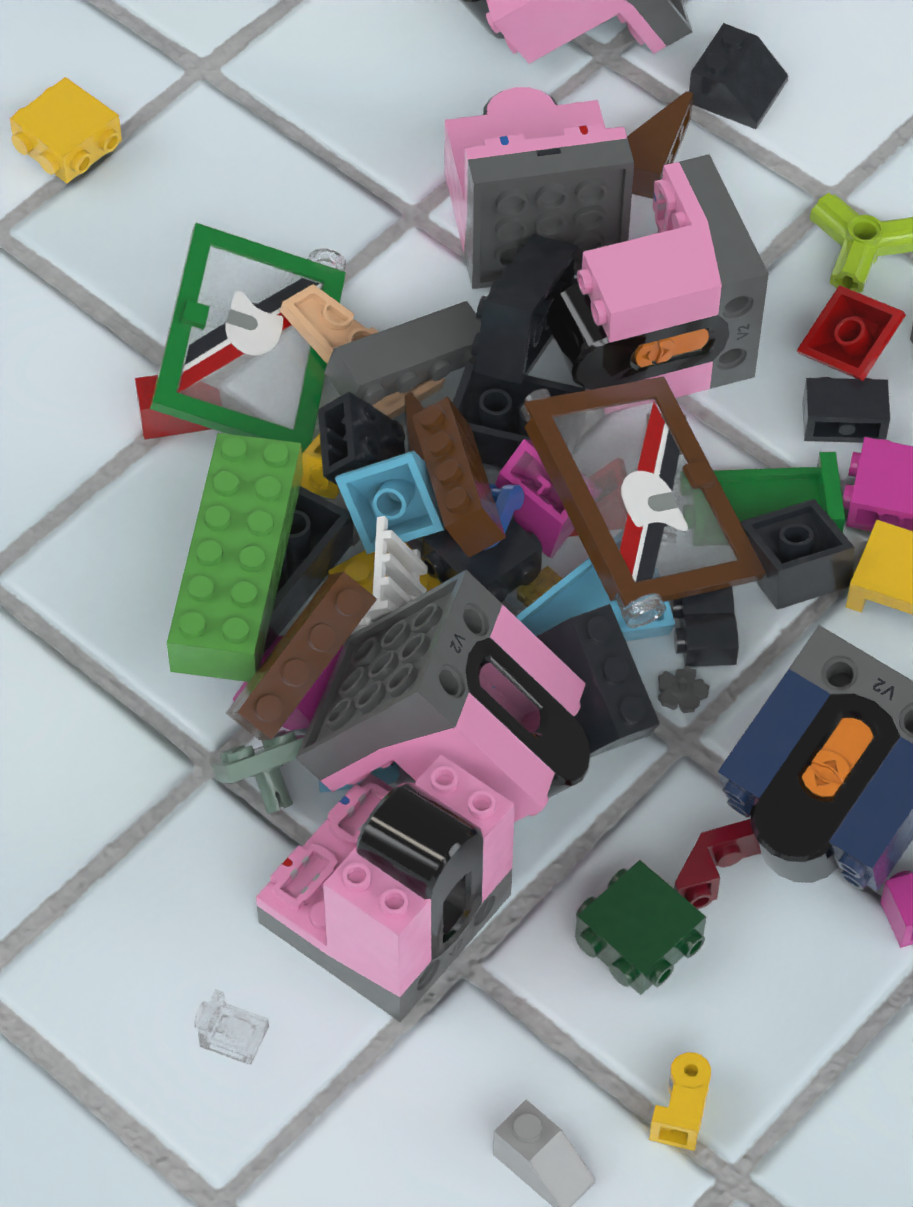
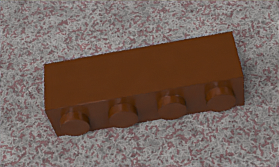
[412,396,506,557]
[226,571,377,740]

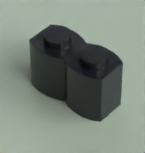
[670,587,739,667]

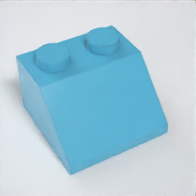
[335,451,445,554]

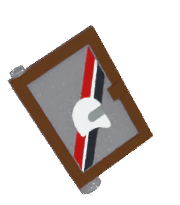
[521,376,766,628]

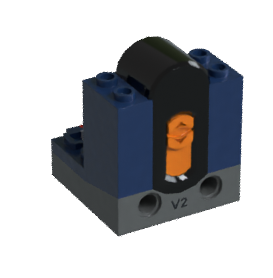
[718,625,913,892]

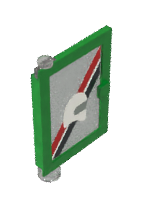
[150,222,346,454]

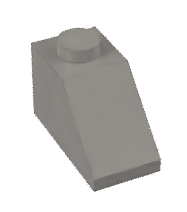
[493,1099,595,1207]

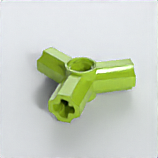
[810,193,913,292]

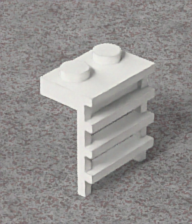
[351,516,428,635]

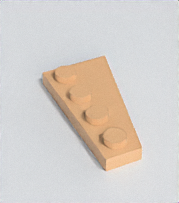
[280,284,445,419]

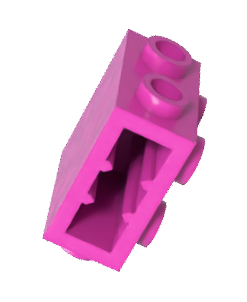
[843,437,913,532]

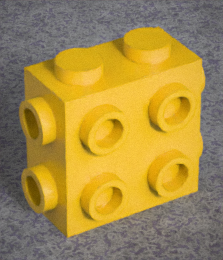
[10,77,122,183]

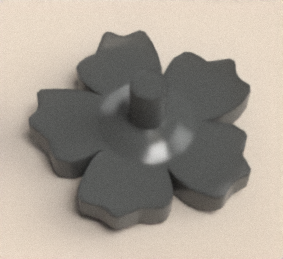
[658,666,710,713]

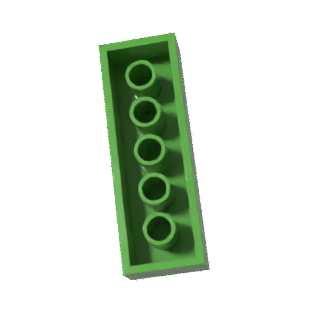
[167,433,303,682]

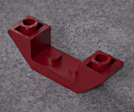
[674,816,836,909]

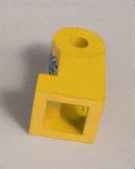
[649,1052,711,1151]

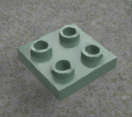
[211,730,305,814]

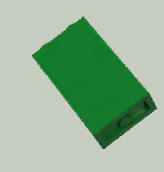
[678,452,845,548]

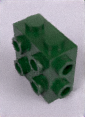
[575,860,706,995]

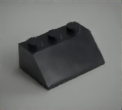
[536,604,660,765]

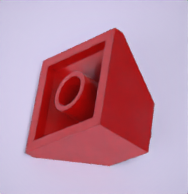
[796,285,906,381]

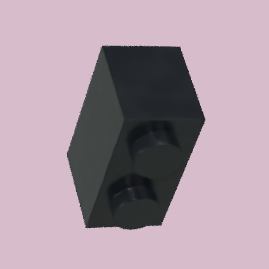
[802,377,890,443]

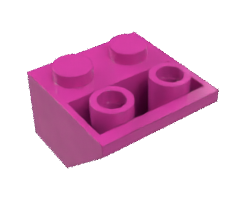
[495,439,602,558]

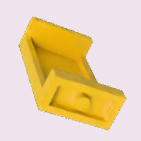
[846,520,913,615]

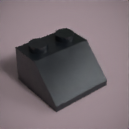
[689,23,789,129]
[740,499,855,610]

